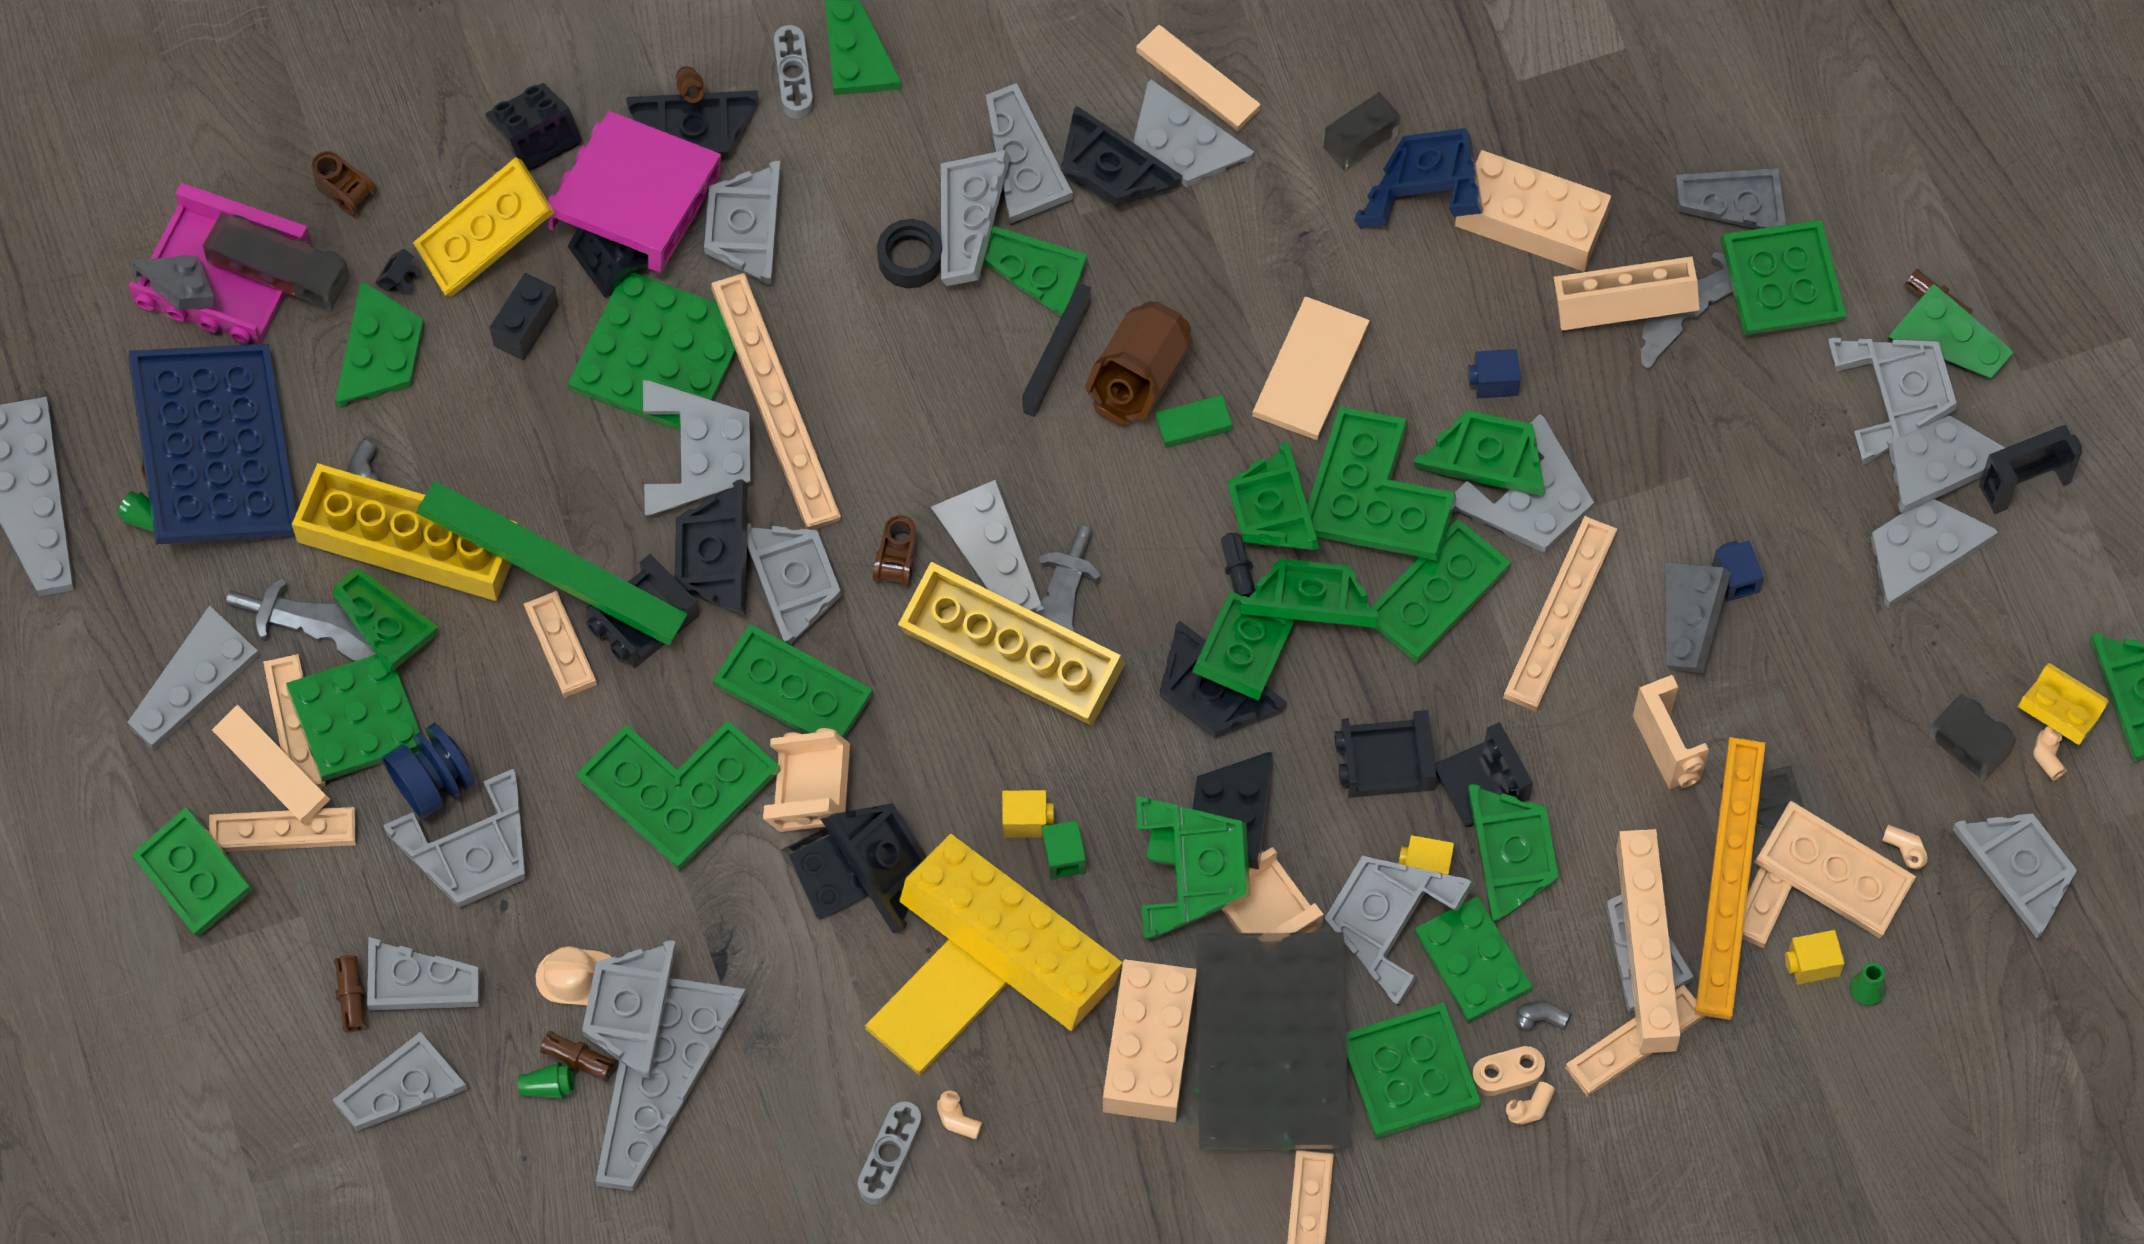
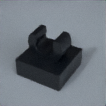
[375,248,422,294]

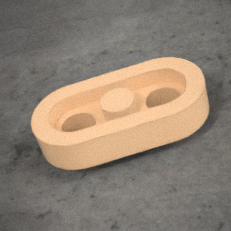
[1472,1046,1545,1096]

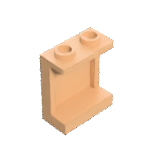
[1633,675,1709,790]
[763,728,850,832]
[1222,847,1324,965]

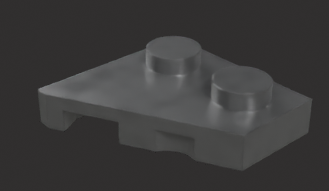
[131,255,214,310]

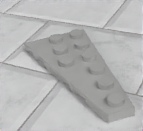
[0,397,74,596]
[596,978,746,1191]

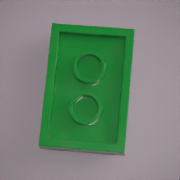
[1193,591,1295,701]
[131,807,254,937]
[1414,896,1532,1024]

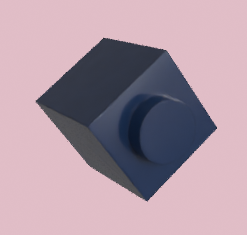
[1468,349,1521,399]
[1712,541,1764,602]

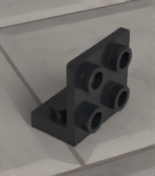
[485,83,583,170]
[567,227,671,297]
[1435,722,1533,827]
[781,828,869,919]

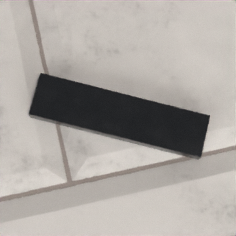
[1022,283,1091,417]

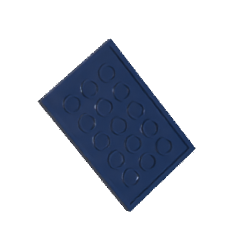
[128,344,296,545]

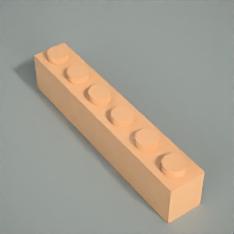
[1616,829,1680,1054]

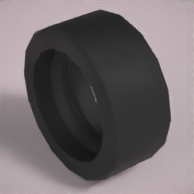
[877,219,942,288]

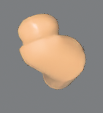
[2033,726,2067,781]
[1882,824,1928,869]
[1506,1082,1555,1125]
[937,1090,982,1140]

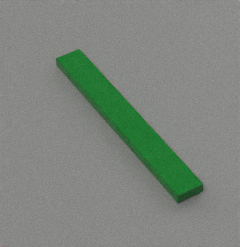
[416,481,687,646]

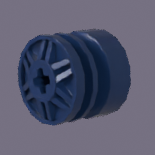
[382,723,476,820]

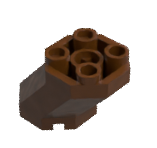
[1085,301,1193,425]

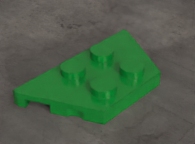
[335,283,424,408]
[1414,410,1545,496]
[1227,441,1319,550]
[1240,559,1378,628]
[2090,633,2144,762]
[1468,784,1559,923]

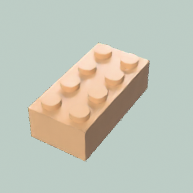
[1455,150,1612,272]
[1103,959,1197,1122]

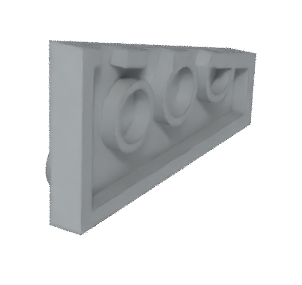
[986,83,1073,224]
[941,150,1010,286]
[931,480,1044,613]
[127,605,260,751]

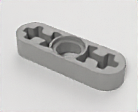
[774,25,813,119]
[858,1101,922,1205]

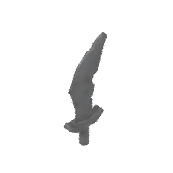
[1641,252,1733,370]
[1036,526,1101,632]
[226,579,376,662]

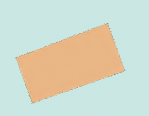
[1253,296,1370,441]
[1754,801,1916,939]

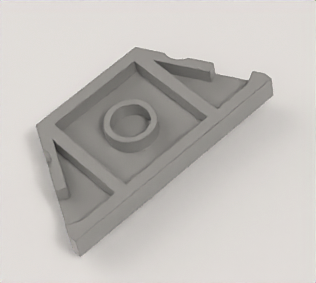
[1133,80,1254,188]
[704,161,781,285]
[1889,415,2005,513]
[1871,499,1998,608]
[747,523,841,645]
[1952,813,2077,939]
[582,940,676,1078]

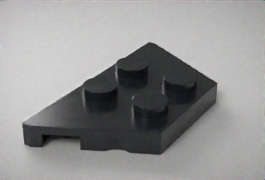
[626,90,759,159]
[1061,106,1183,207]
[675,479,748,614]
[1159,621,1287,738]
[1192,752,1273,869]
[820,803,927,933]

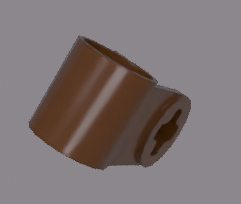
[311,151,377,215]
[873,515,917,587]

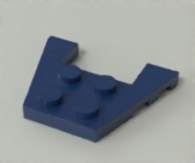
[1354,128,1483,228]

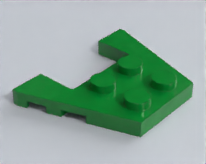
[1136,796,1251,940]

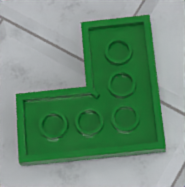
[1307,406,1457,561]
[575,720,781,871]

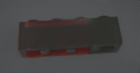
[202,212,350,311]

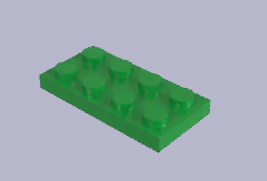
[1370,519,1511,663]
[713,624,873,739]

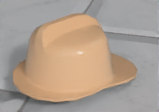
[535,946,611,1006]

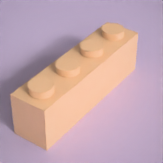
[1554,257,1700,331]

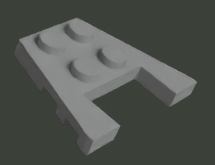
[1828,338,1957,464]
[643,380,750,518]
[1453,414,1594,554]
[383,769,526,908]
[1325,856,1474,1006]

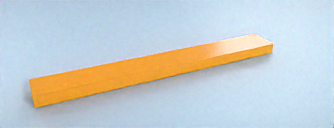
[1694,737,1766,1020]

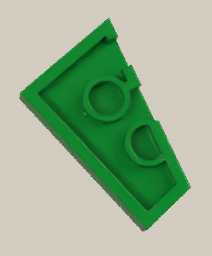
[825,0,901,95]
[983,226,1088,317]
[1888,284,2014,378]
[333,567,438,673]

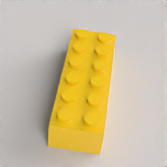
[292,463,518,602]
[898,562,1125,726]
[899,834,1123,1031]

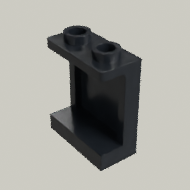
[1979,424,2082,514]
[586,554,699,669]
[1334,710,1436,798]

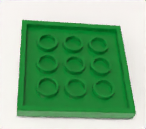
[567,271,737,431]

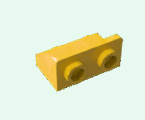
[2018,663,2109,745]

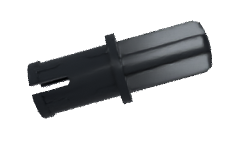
[1221,532,1255,598]

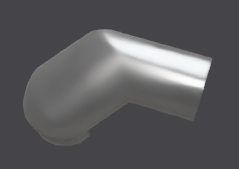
[348,440,379,481]
[1515,1000,1572,1030]

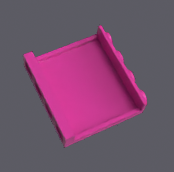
[548,111,721,273]
[128,183,311,344]

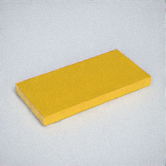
[413,157,555,298]
[865,939,1008,1076]

